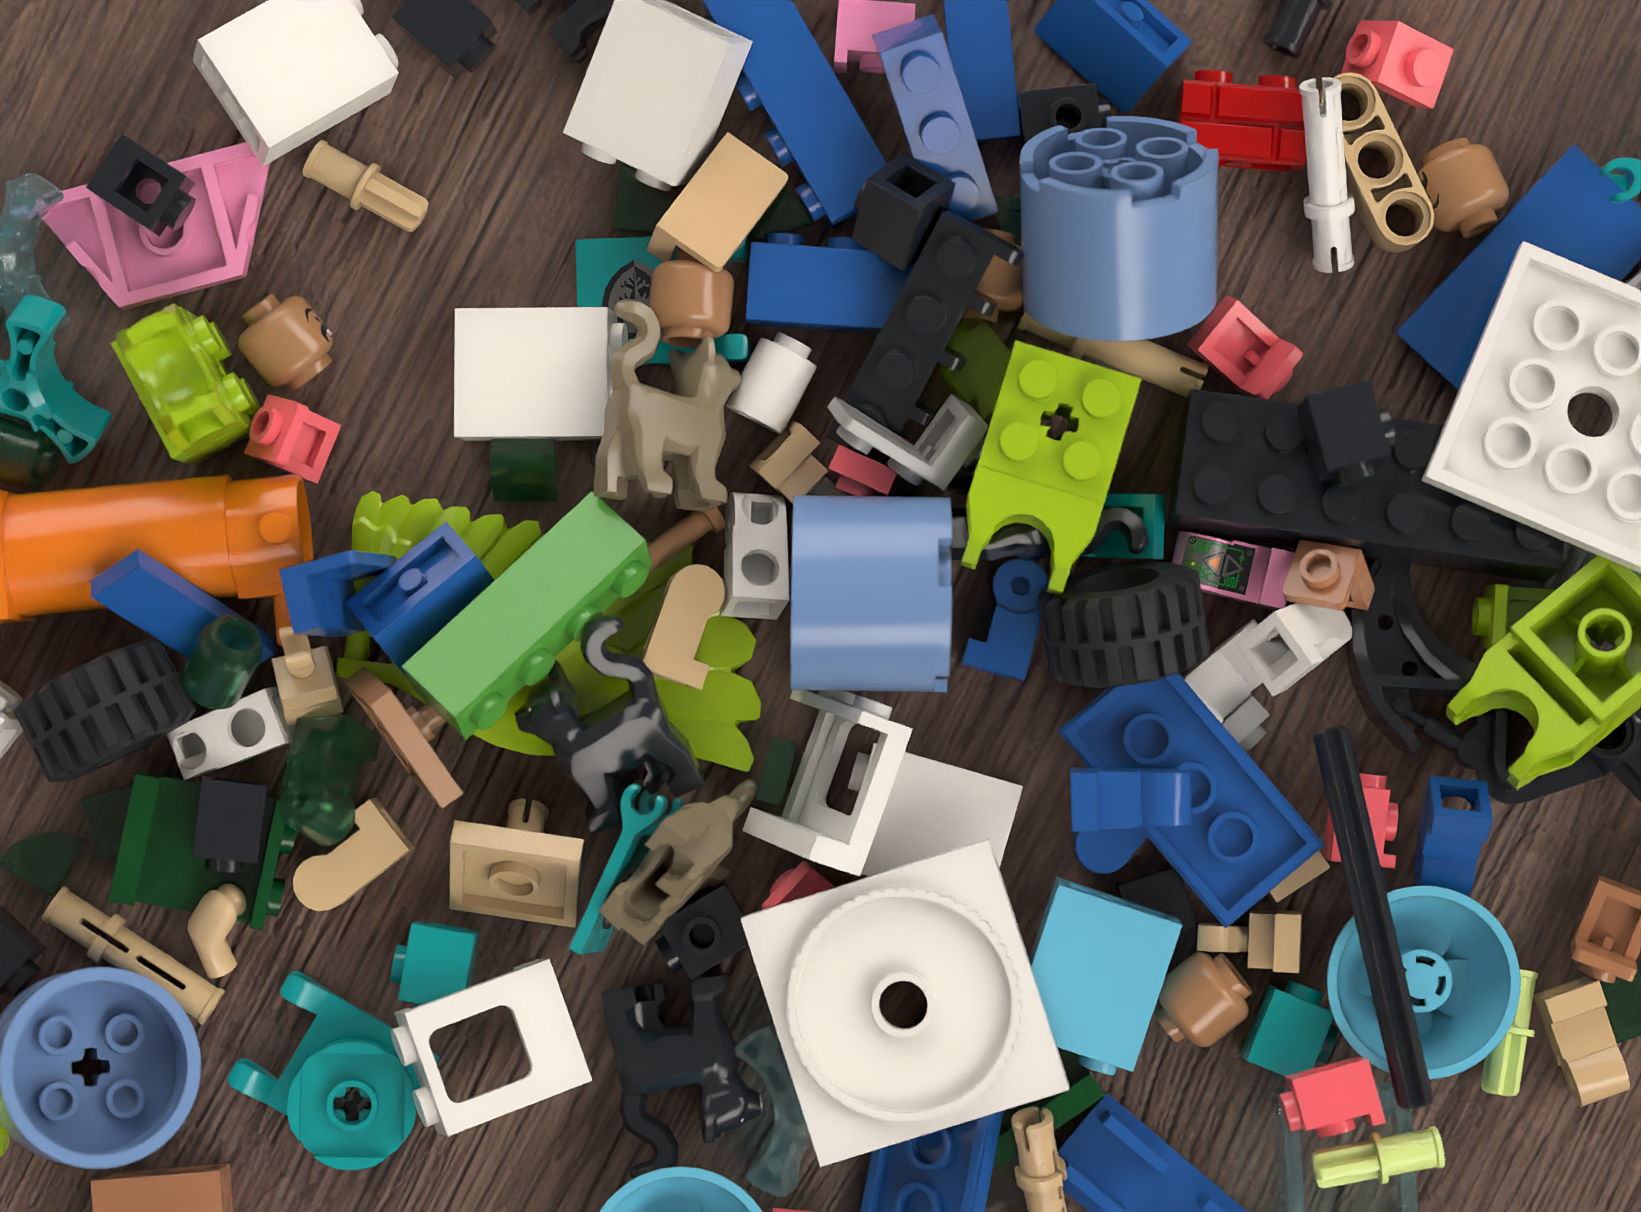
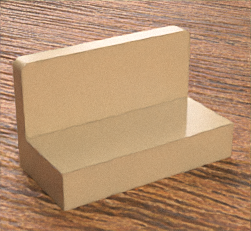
[647,132,788,272]

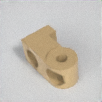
[639,564,725,690]
[293,798,415,911]
[1533,976,1630,1107]

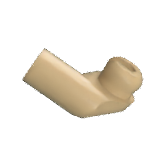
[187,883,247,978]

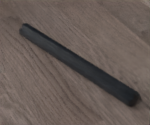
[1313,725,1434,1110]

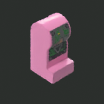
[1172,531,1295,611]

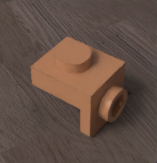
[1282,540,1375,610]
[1569,875,1641,983]

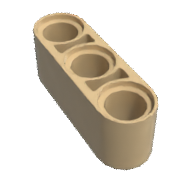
[1319,72,1434,253]

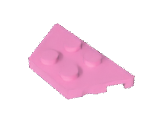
[29,142,270,310]

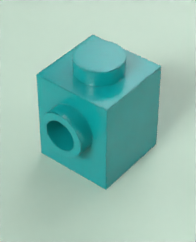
[390,920,481,1008]
[1240,979,1339,1076]

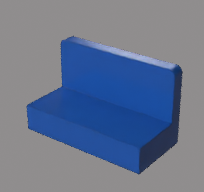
[1035,0,1193,113]
[345,522,495,678]
[279,550,397,637]

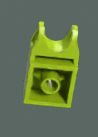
[111,303,261,466]
[961,341,1141,595]
[1446,555,1641,790]

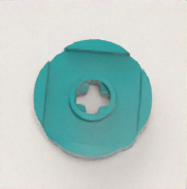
[287,1038,417,1170]

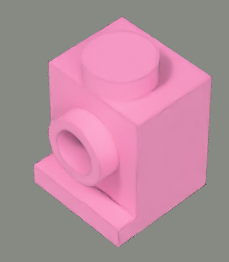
[834,0,915,74]

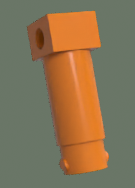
[0,474,313,647]

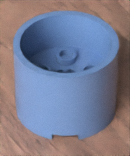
[1020,116,1218,341]
[791,495,952,692]
[0,967,201,1169]

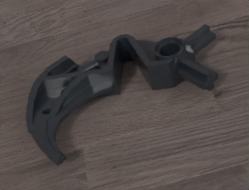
[1347,559,1641,805]

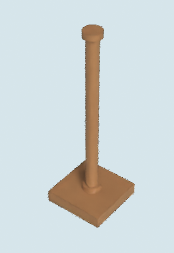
[343,508,727,809]

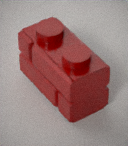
[1175,70,1307,173]

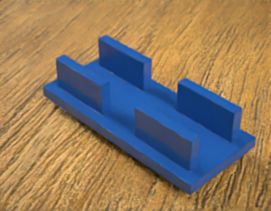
[1057,1092,1248,1212]

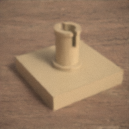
[450,799,584,928]

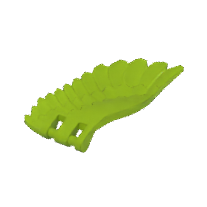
[335,491,761,773]

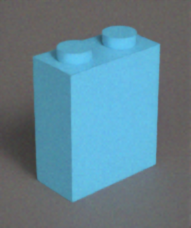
[1029,876,1182,1075]

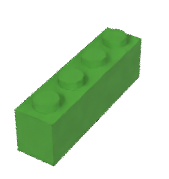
[402,491,653,740]

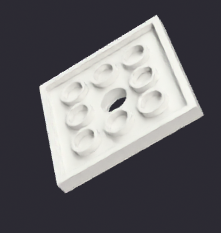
[1421,241,1641,573]
[740,838,1070,1167]

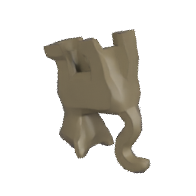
[593,298,741,512]
[598,779,758,945]

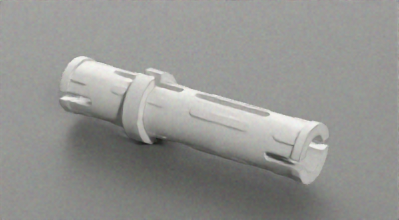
[1299,77,1355,273]

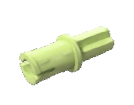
[1481,969,1538,1097]
[1311,1125,1445,1188]

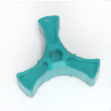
[0,295,112,464]

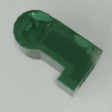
[279,715,382,846]

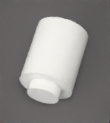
[725,332,817,435]

